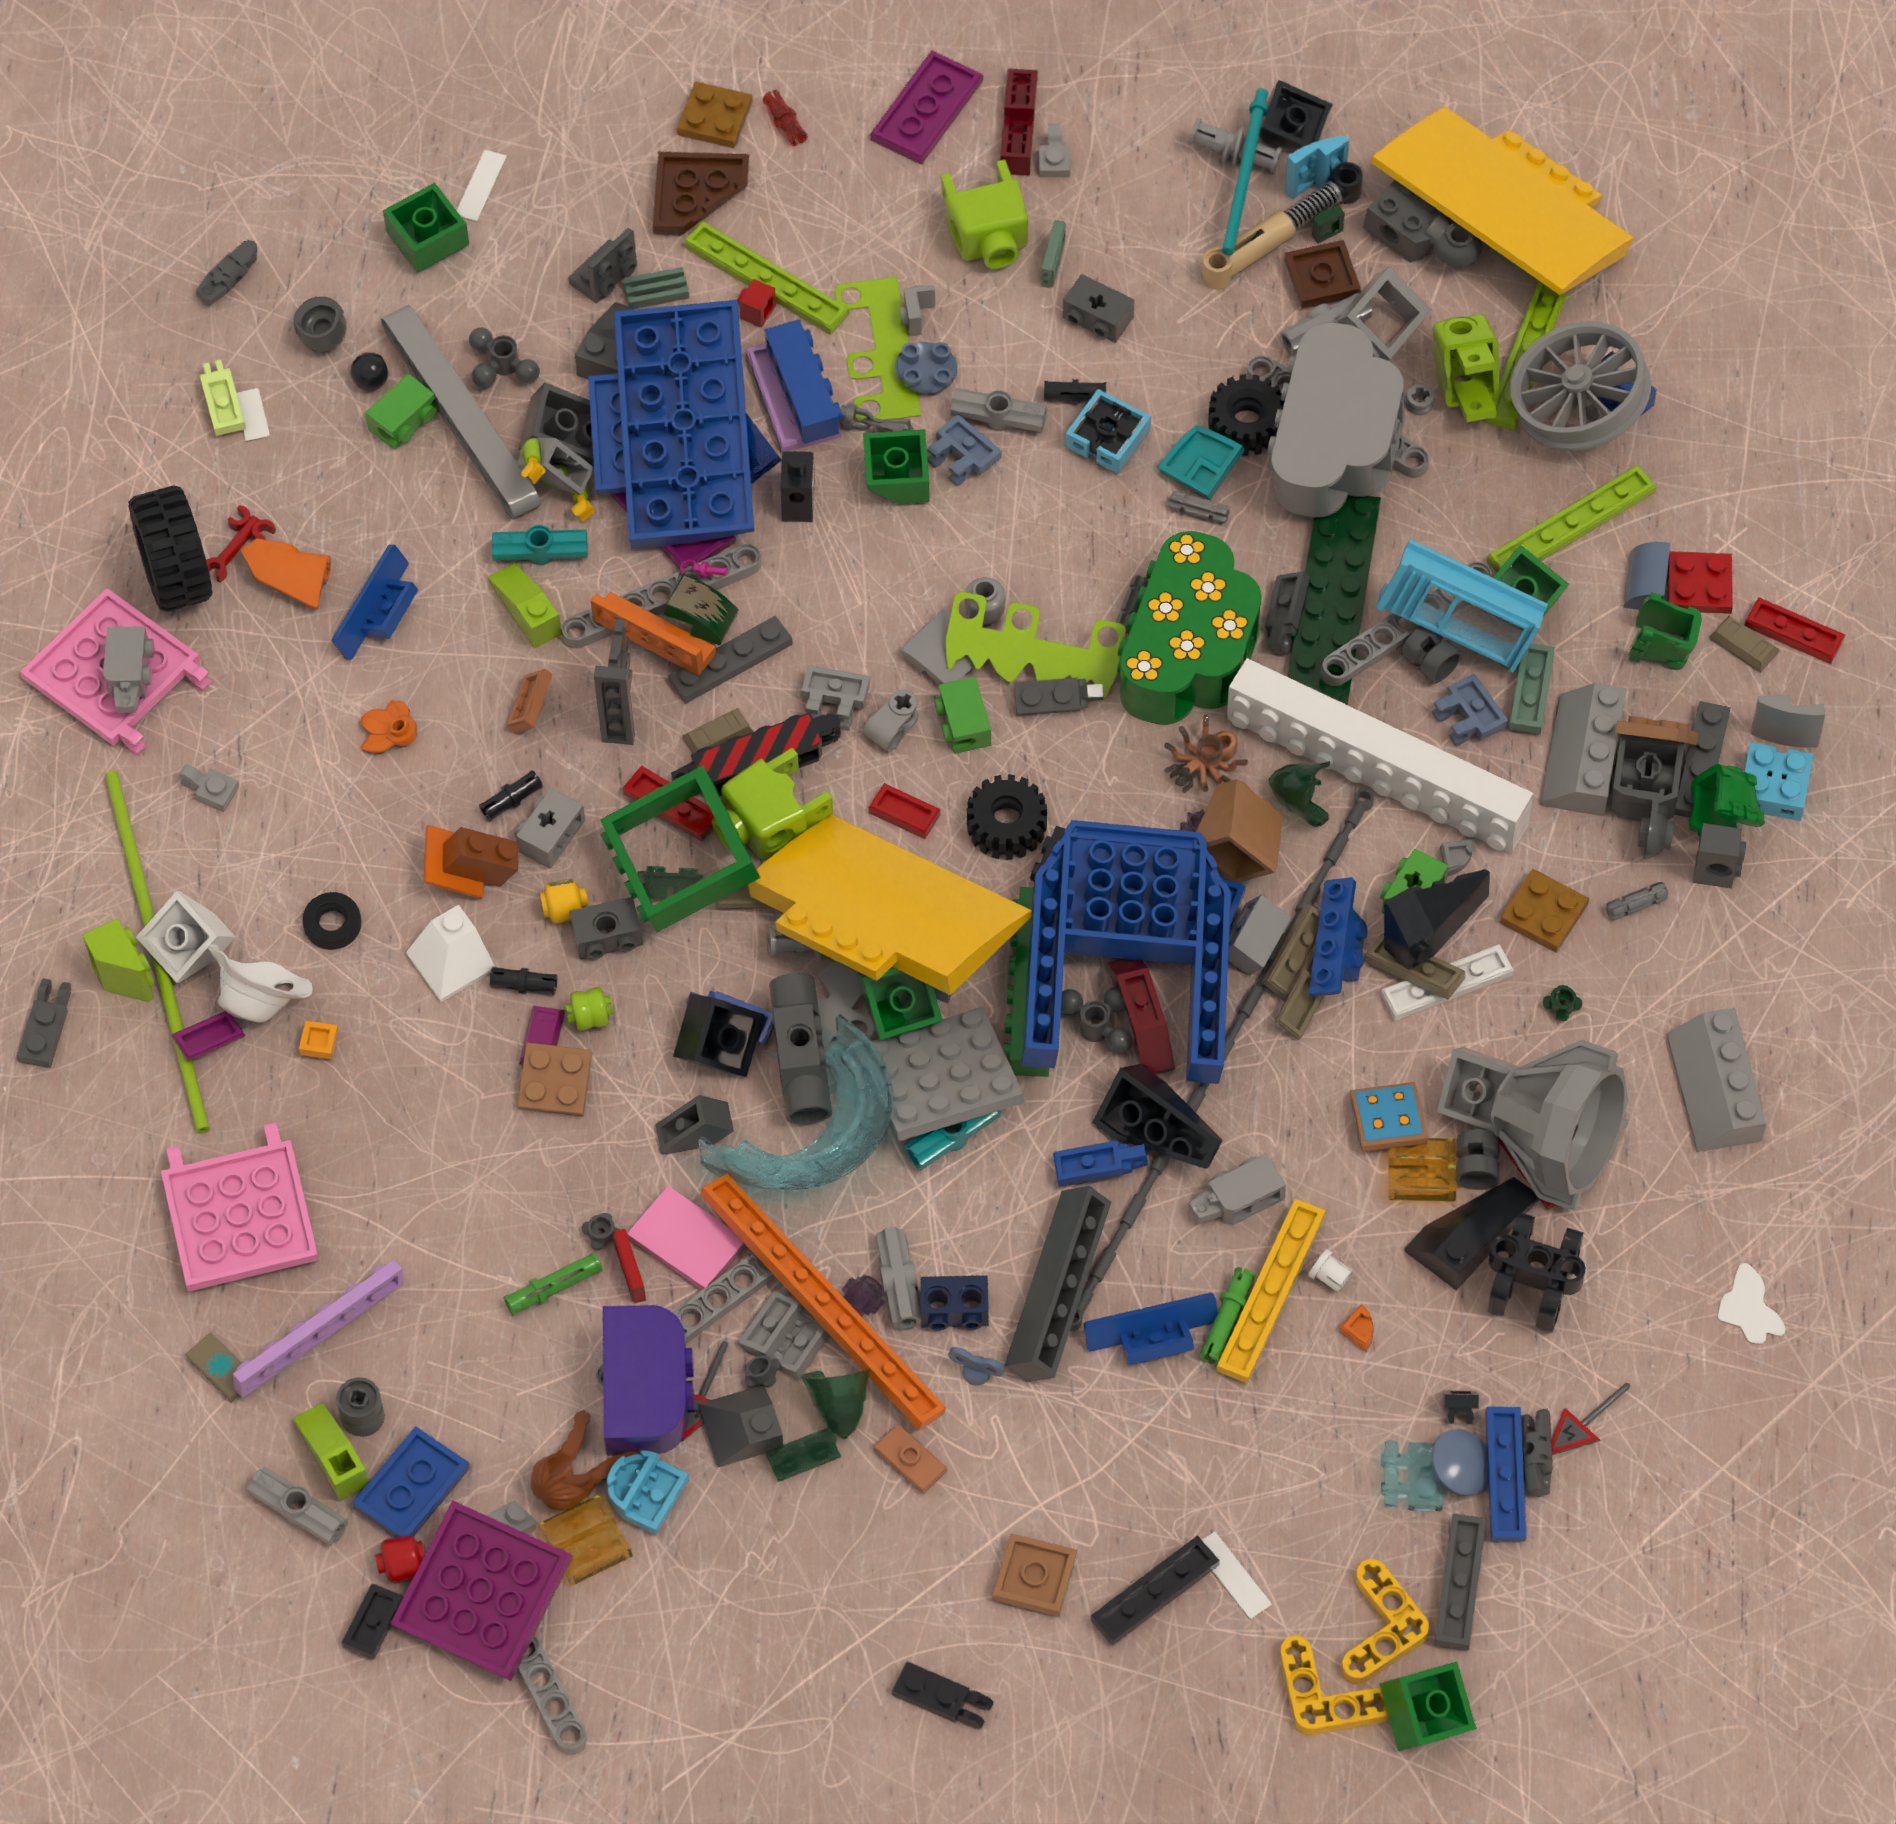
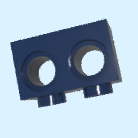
[920,1275,989,1331]

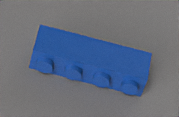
[765,319,843,444]

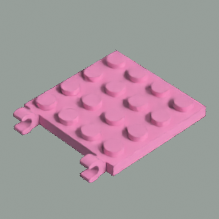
[20,588,211,755]
[161,1122,319,1292]

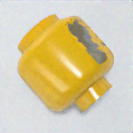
[540,879,588,924]

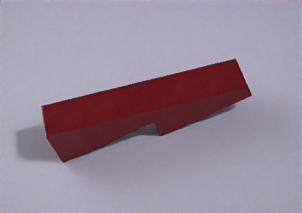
[1000,69,1038,176]

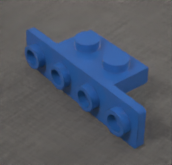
[332,544,418,660]
[1309,877,1368,997]
[1084,1293,1217,1365]

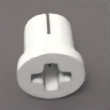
[1308,1249,1353,1292]

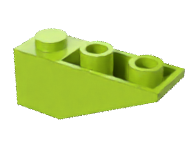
[293,1403,369,1501]

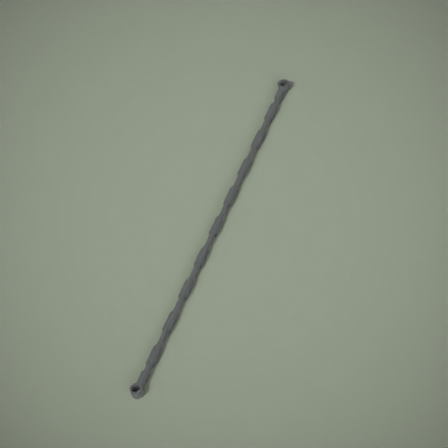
[1070,788,1374,1331]

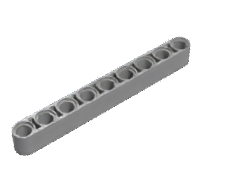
[381,305,541,519]

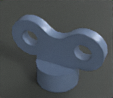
[948,1347,1005,1386]

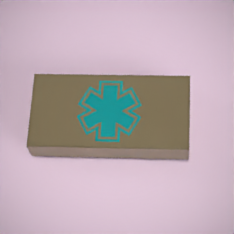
[186,1332,242,1402]

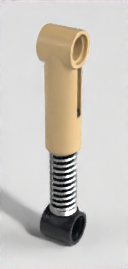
[1202,162,1363,290]

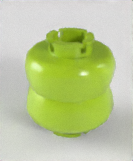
[565,987,614,1032]

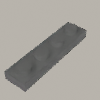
[668,615,793,704]
[1675,701,1731,818]
[1434,1513,1487,1651]

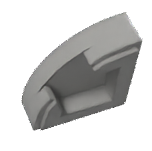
[1440,839,1473,876]

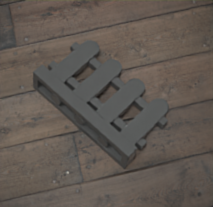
[594,619,635,745]

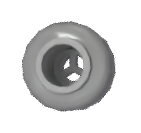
[964,577,1005,624]

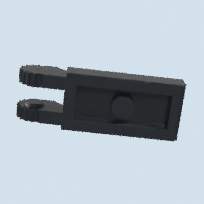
[892,1661,994,1729]

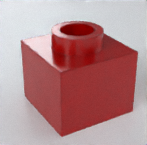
[737,279,776,328]

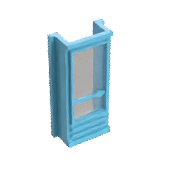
[1376,539,1548,673]

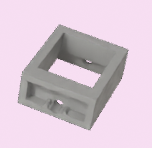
[1334,267,1432,360]

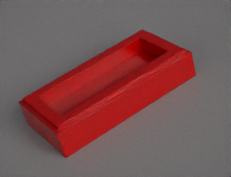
[869,783,941,839]
[613,1229,646,1303]

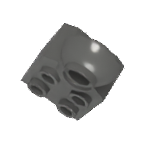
[1363,180,1482,267]

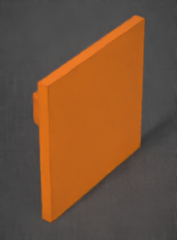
[423,825,484,899]

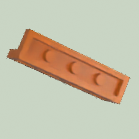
[590,592,716,676]

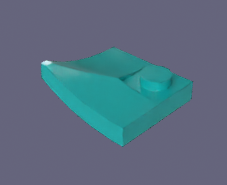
[1157,425,1245,500]

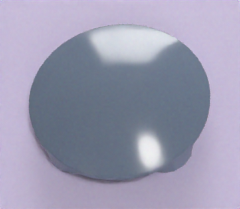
[896,342,957,393]
[1431,1429,1488,1496]

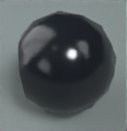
[350,352,388,391]

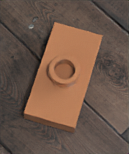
[507,668,553,734]
[874,1424,947,1494]

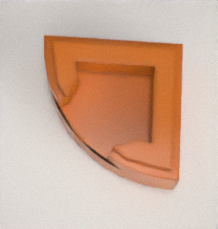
[1340,1304,1374,1352]

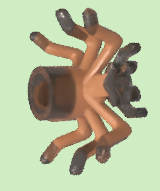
[1164,715,1248,793]

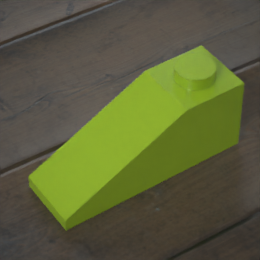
[488,563,562,648]

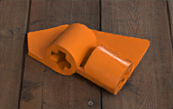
[241,539,331,610]

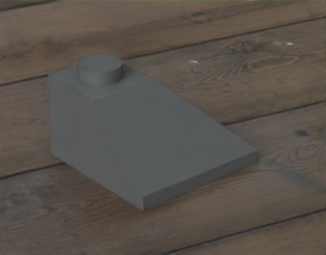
[699,1385,783,1467]

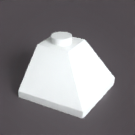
[136,891,236,983]
[406,905,495,1003]

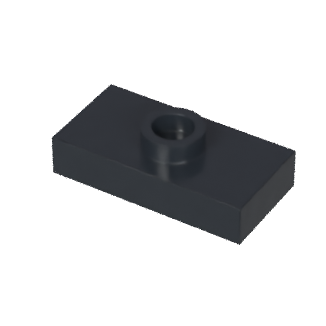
[342,1583,403,1660]

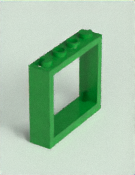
[600,765,761,932]

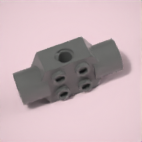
[769,973,832,1124]

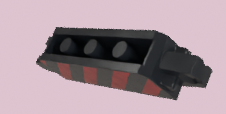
[671,712,841,796]

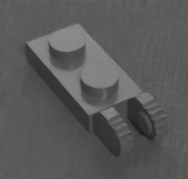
[17,978,71,1068]

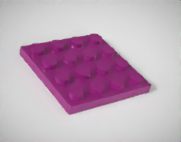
[390,1500,573,1681]

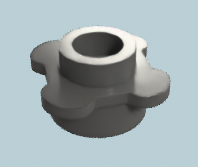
[582,1213,620,1250]
[745,1355,781,1388]

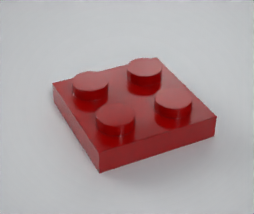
[1668,551,1733,614]

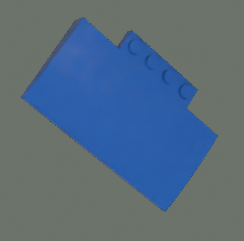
[588,300,755,550]

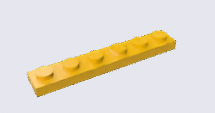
[1217,1198,1326,1384]

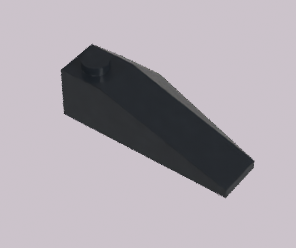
[1384,869,1490,970]
[1092,1064,1223,1169]
[1404,1177,1539,1291]

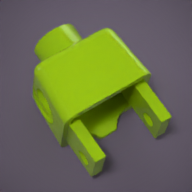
[941,160,1028,269]
[1433,314,1500,422]
[712,748,833,860]

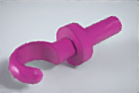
[680,560,728,578]

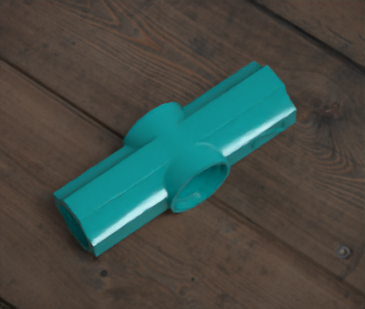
[492,525,588,565]
[904,1110,1001,1170]

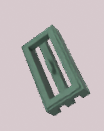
[1041,220,1066,288]
[623,267,690,308]

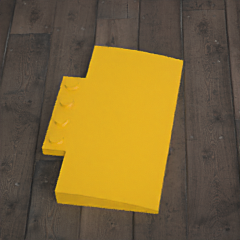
[1370,106,1634,295]
[748,815,1032,995]

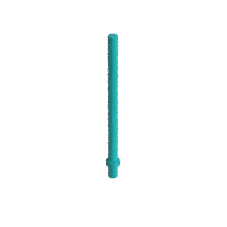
[1222,88,1268,255]

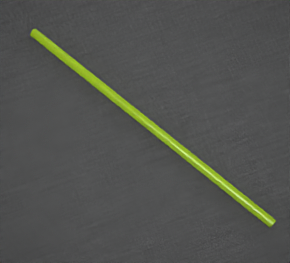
[105,771,210,1134]

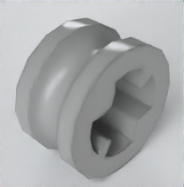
[1406,384,1434,415]

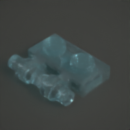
[1381,1440,1443,1512]

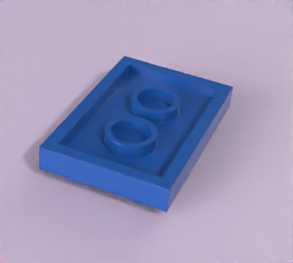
[352,1426,470,1537]

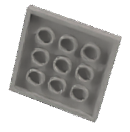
[859,1007,1025,1141]

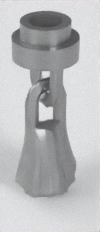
[839,403,914,432]

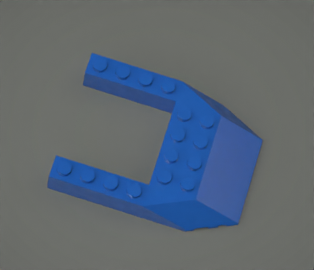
[1022,820,1231,1084]

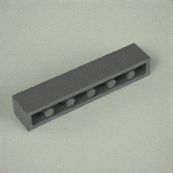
[1004,1186,1112,1382]

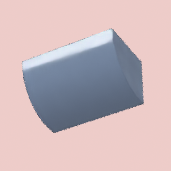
[1624,542,1670,610]

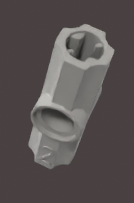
[1280,293,1372,356]
[951,388,1047,432]
[876,1227,921,1330]
[247,1467,348,1546]

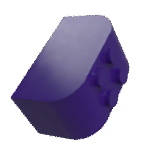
[602,1305,694,1456]

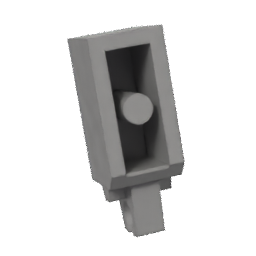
[103,626,154,713]
[1189,1154,1286,1225]

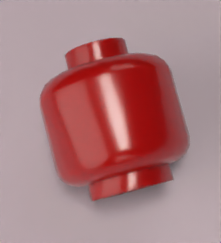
[375,1535,425,1583]

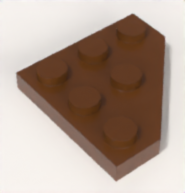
[653,152,749,234]

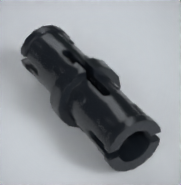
[1044,379,1106,404]
[479,770,543,822]
[490,966,558,995]

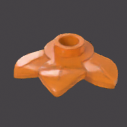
[361,700,417,753]

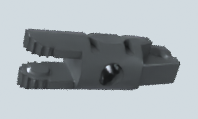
[196,239,258,306]
[1521,1408,1553,1497]

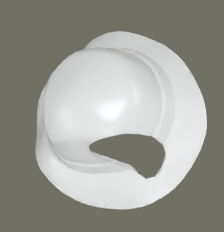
[208,944,313,1023]

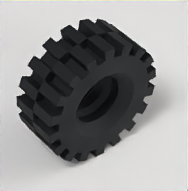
[1208,374,1284,456]
[967,774,1047,860]

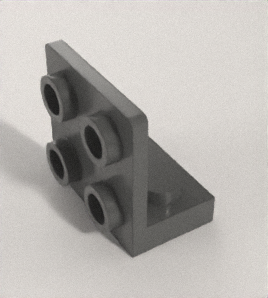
[568,228,637,303]

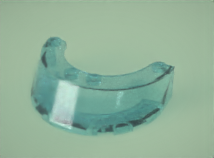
[698,1013,893,1190]

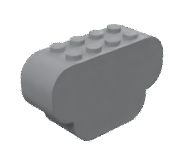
[1268,322,1405,517]

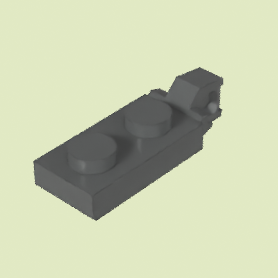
[1264,571,1310,655]
[1014,678,1104,715]

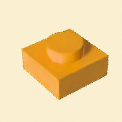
[299,1020,339,1060]

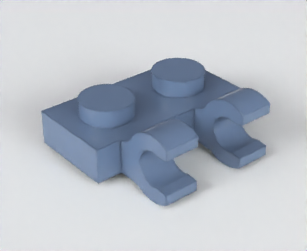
[927,414,1002,486]
[1432,674,1509,746]

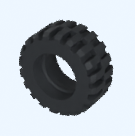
[128,485,213,612]

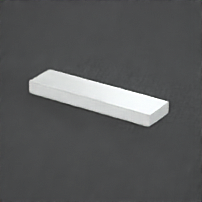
[1381,944,1514,1021]

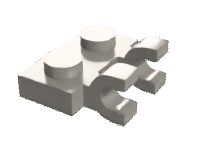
[801,666,870,730]

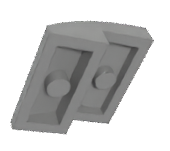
[899,609,974,685]
[1751,695,1825,748]
[738,1290,829,1379]

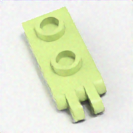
[200,359,246,436]

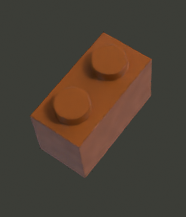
[443,827,518,887]

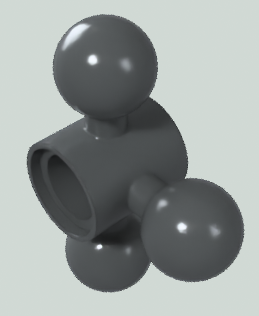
[469,327,540,388]
[1061,987,1133,1054]

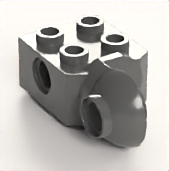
[1610,734,1685,859]

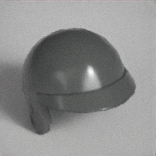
[294,296,347,352]

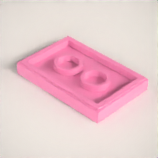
[627,1186,746,1290]

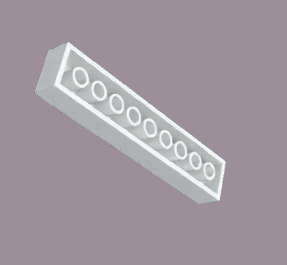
[1227,658,1534,854]

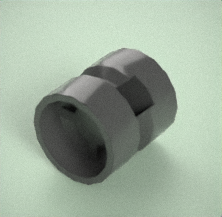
[1401,626,1462,683]
[1456,1129,1500,1190]
[336,1377,385,1437]

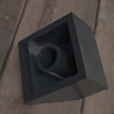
[673,994,764,1078]

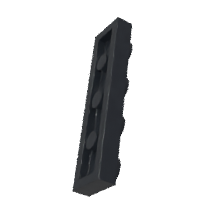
[1091,1535,1220,1646]

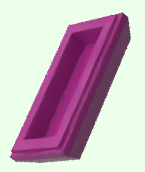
[519,1005,565,1064]
[171,1011,245,1061]

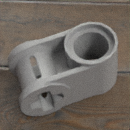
[862,689,918,752]

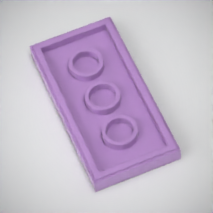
[746,344,841,452]

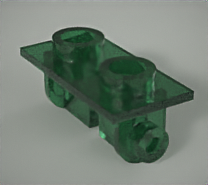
[638,866,705,899]
[765,1428,841,1482]

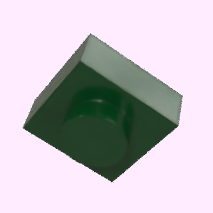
[1311,205,1345,244]

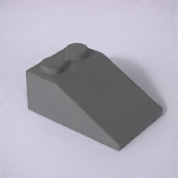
[575,302,634,379]
[518,382,594,467]

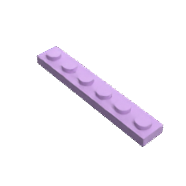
[233,1260,404,1398]

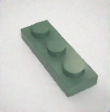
[1509,643,1555,734]

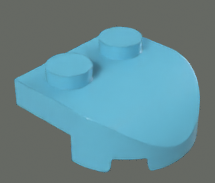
[607,1451,689,1535]

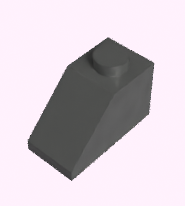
[655,1095,734,1155]

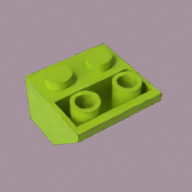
[82,918,155,1002]

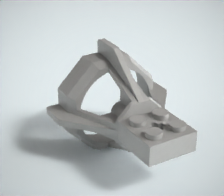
[1437,1040,1629,1210]

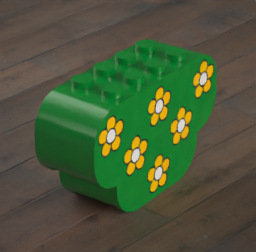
[1117,531,1262,725]

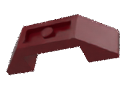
[1107,959,1175,1075]

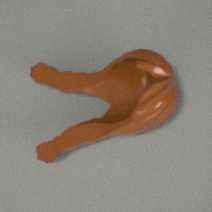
[530,1410,638,1510]

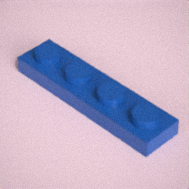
[1485,1407,1527,1542]

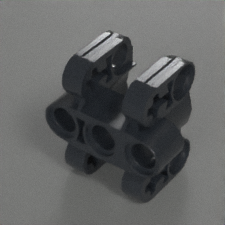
[1487,1212,1586,1333]

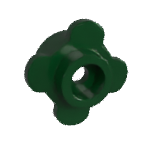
[1543,985,1582,1021]

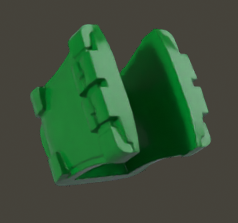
[1629,592,1702,670]
[1689,764,1765,836]

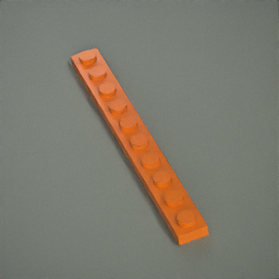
[700,1173,946,1430]

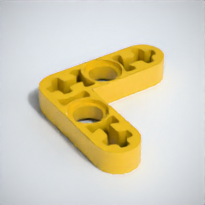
[1342,1559,1429,1684]
[1280,1635,1389,1735]

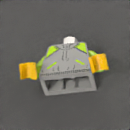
[518,438,595,522]

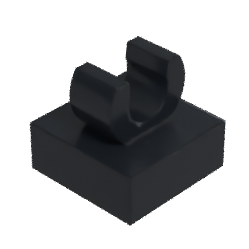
[1443,1390,1479,1424]

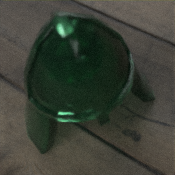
[1269,761,1330,827]
[801,1369,870,1439]

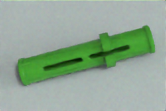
[503,1252,603,1315]
[1199,1267,1255,1365]

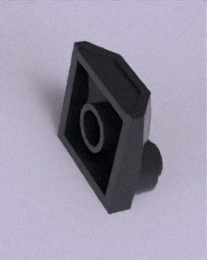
[1259,80,1333,149]

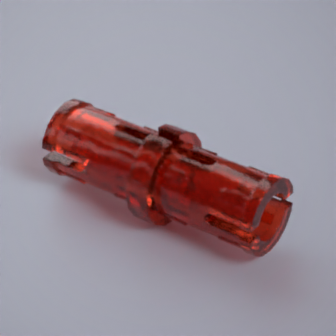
[762,90,808,146]

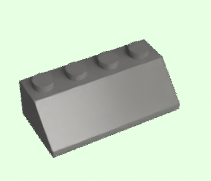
[1541,683,1626,816]
[1667,1008,1766,1152]

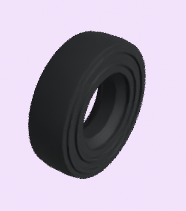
[302,892,362,950]

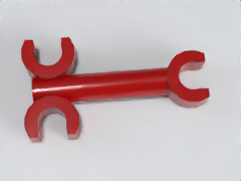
[206,505,276,582]

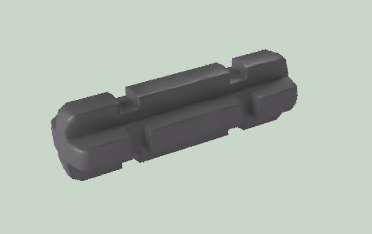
[1168,491,1230,524]
[1116,575,1148,633]
[1606,882,1668,920]

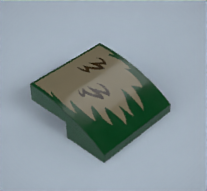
[663,574,739,645]

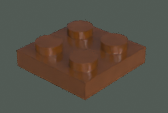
[1285,240,1361,308]

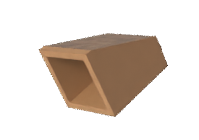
[1196,779,1283,883]

